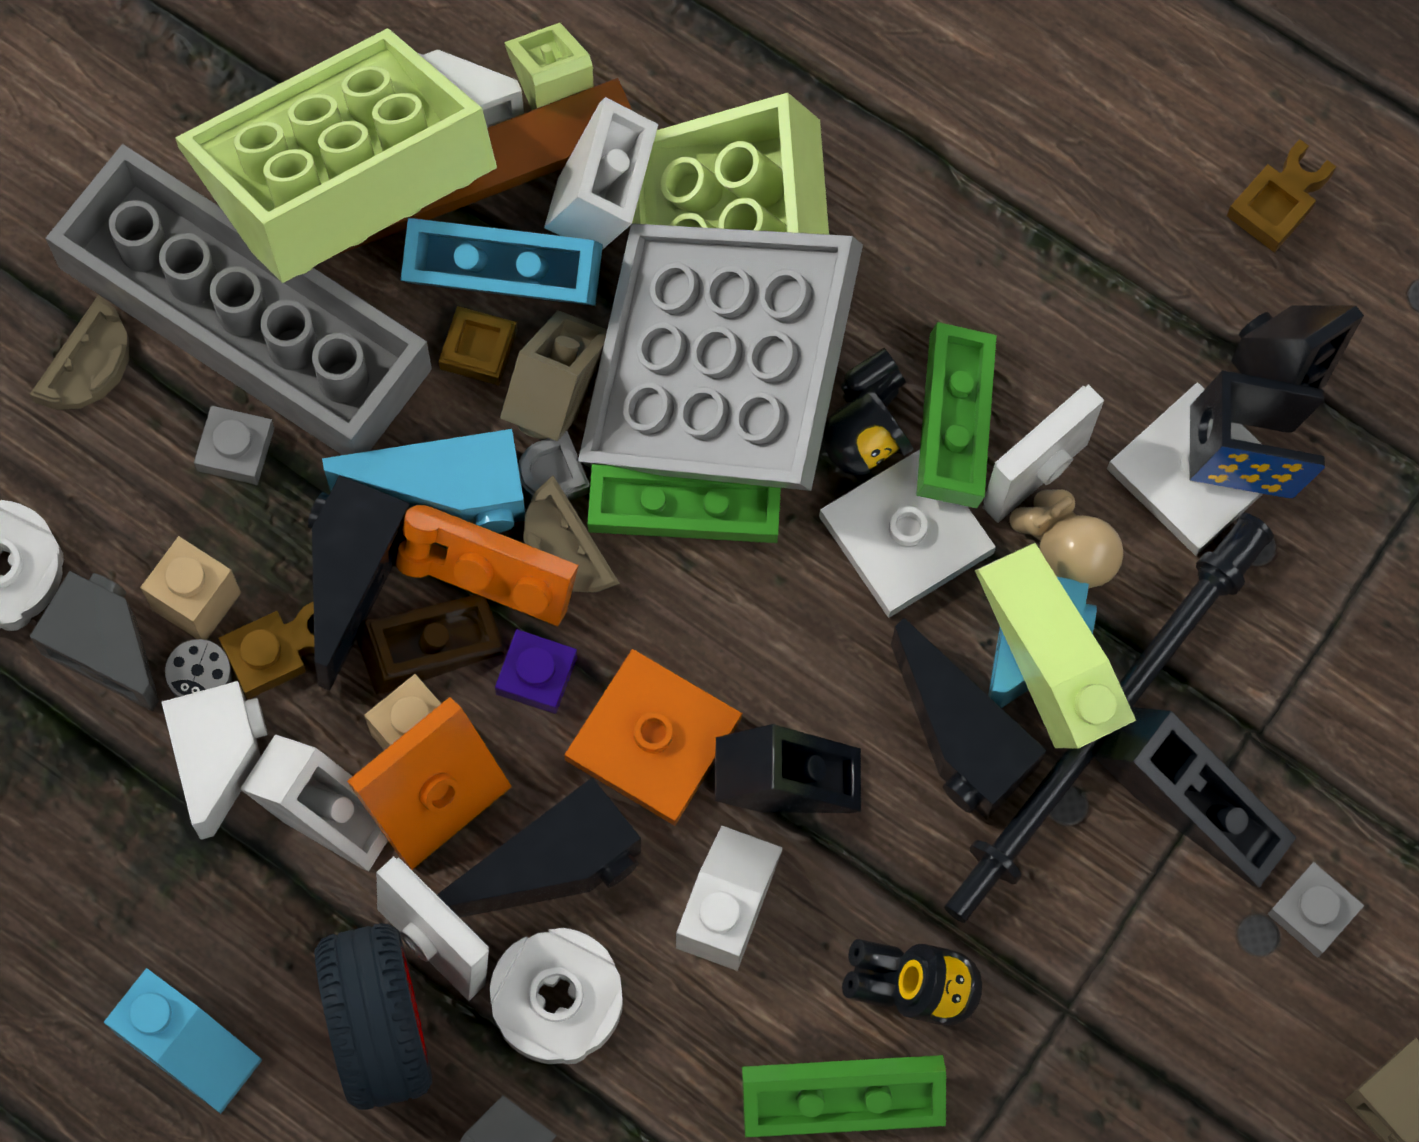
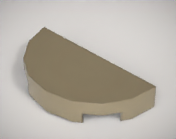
[30,294,129,410]
[523,476,620,593]

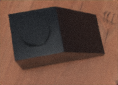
[715,724,861,813]

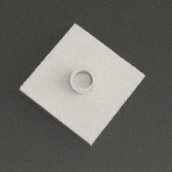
[1107,382,1263,556]
[983,384,1104,523]
[819,449,996,618]
[376,856,489,1001]

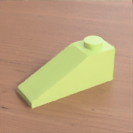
[975,543,1136,749]

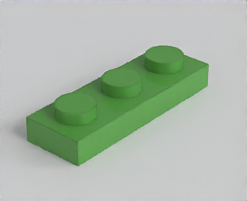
[916,322,997,509]
[587,464,781,543]
[742,1055,946,1138]

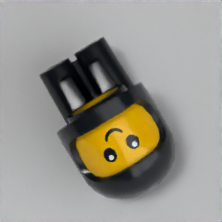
[822,348,914,476]
[842,939,982,1026]

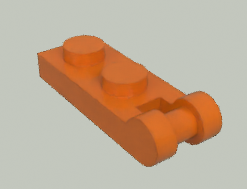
[395,505,579,626]

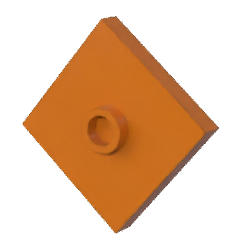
[564,649,742,826]
[347,697,512,870]

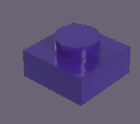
[495,629,578,714]

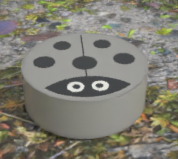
[165,639,233,698]

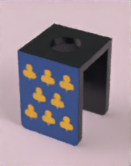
[1189,370,1325,498]

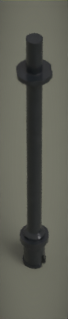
[944,513,1274,923]

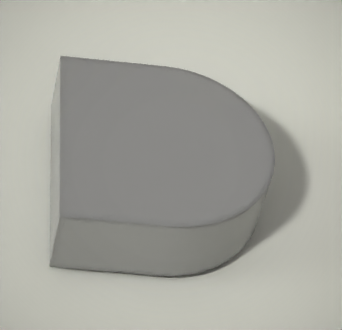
[518,431,590,501]

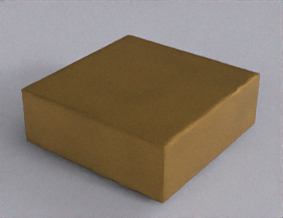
[439,306,517,385]

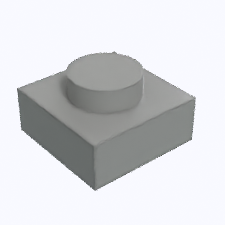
[194,406,274,485]
[1268,862,1364,958]

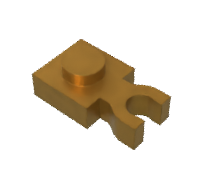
[1227,139,1336,253]
[219,602,315,700]

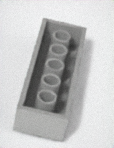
[46,144,432,455]

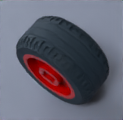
[314,923,432,1110]

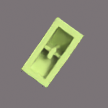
[504,23,594,110]

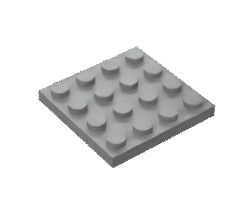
[578,224,863,491]

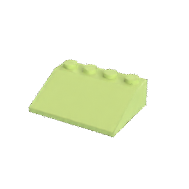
[175,28,497,283]
[630,93,829,235]

